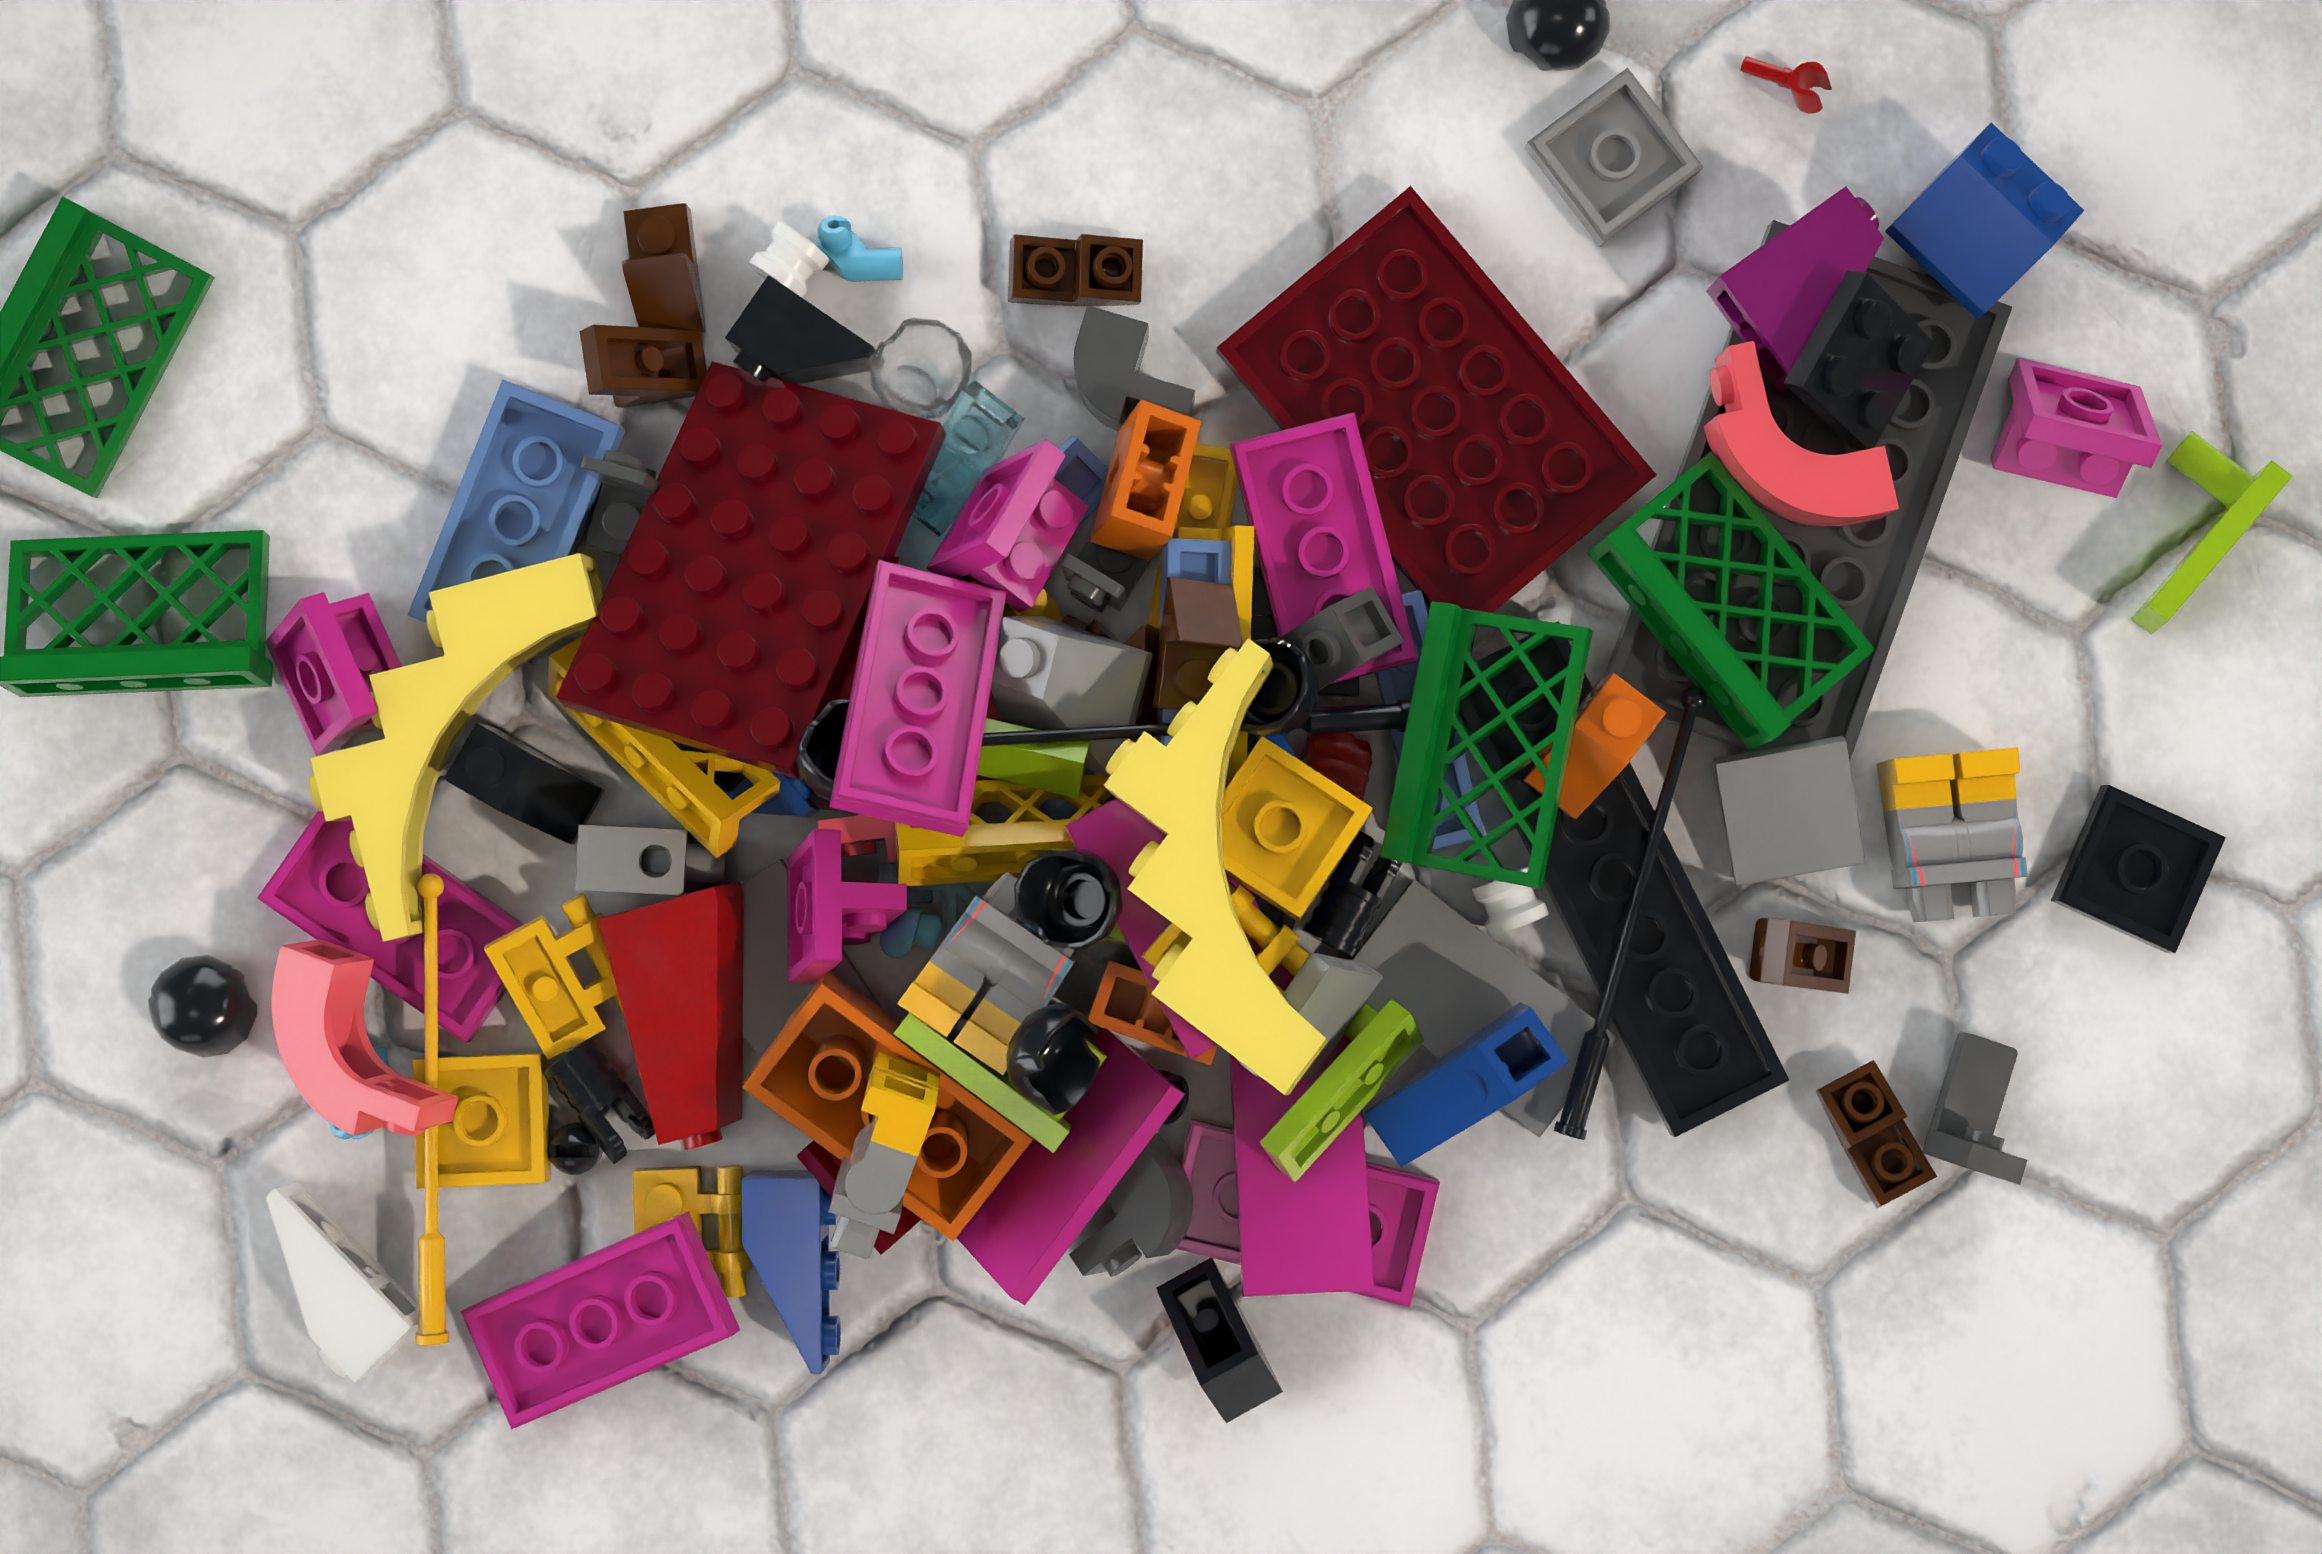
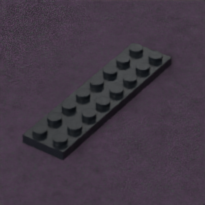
[1459,621,1789,1137]

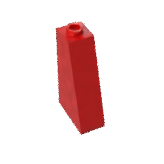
[598,882,743,1150]

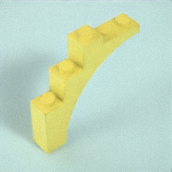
[309,553,604,942]
[1104,638,1329,1096]

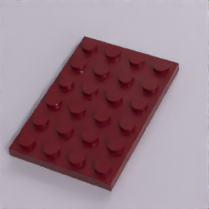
[1216,186,1657,613]
[556,361,946,779]

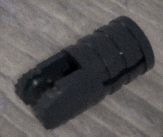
[1302,830,1403,957]
[544,1038,655,1164]

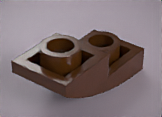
[1008,234,1143,306]
[1816,1060,1937,1208]

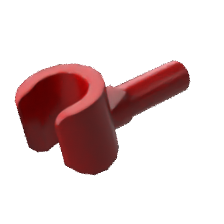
[1740,56,1832,114]

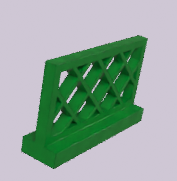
[0,196,215,498]
[1587,451,1875,751]
[0,530,273,697]
[1380,601,1593,890]

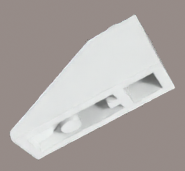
[265,1181,419,1383]

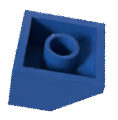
[1885,122,2084,320]

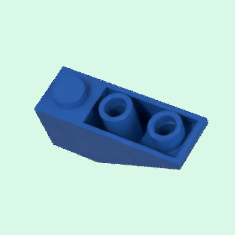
[1363,1002,1569,1167]
[742,1170,841,1374]

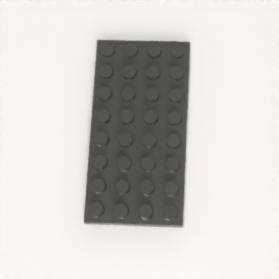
[1603,220,2012,761]

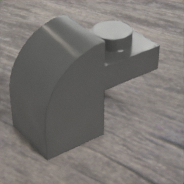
[1074,305,1195,431]
[1069,1133,1193,1277]

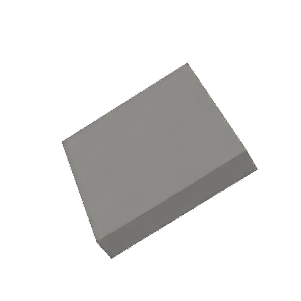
[1525,67,1704,247]
[1713,735,1866,886]
[1239,953,1383,1082]

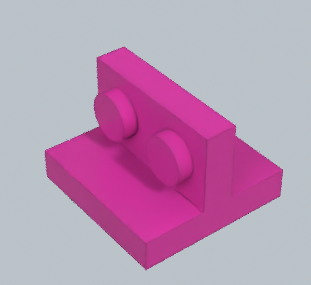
[1990,357,2162,498]
[926,439,1089,612]
[266,592,402,756]
[787,829,907,985]

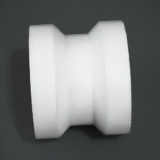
[748,222,829,298]
[1471,866,1549,937]

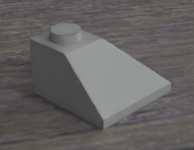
[991,616,1153,777]

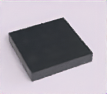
[2051,785,2226,953]

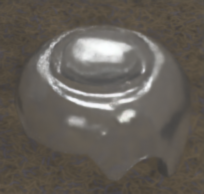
[870,318,972,419]

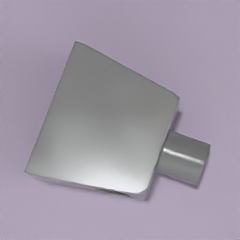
[575,825,726,895]

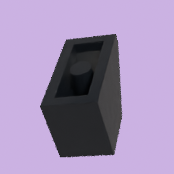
[725,275,880,384]
[444,723,605,845]
[1156,1258,1283,1423]

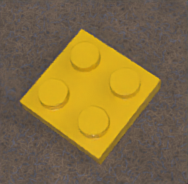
[1221,736,1373,922]
[412,1052,551,1189]

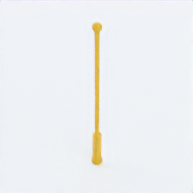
[415,873,449,1346]

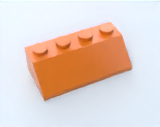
[741,971,1033,1242]

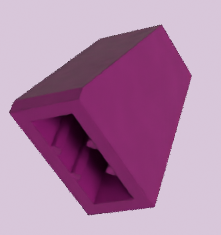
[1706,186,1884,393]

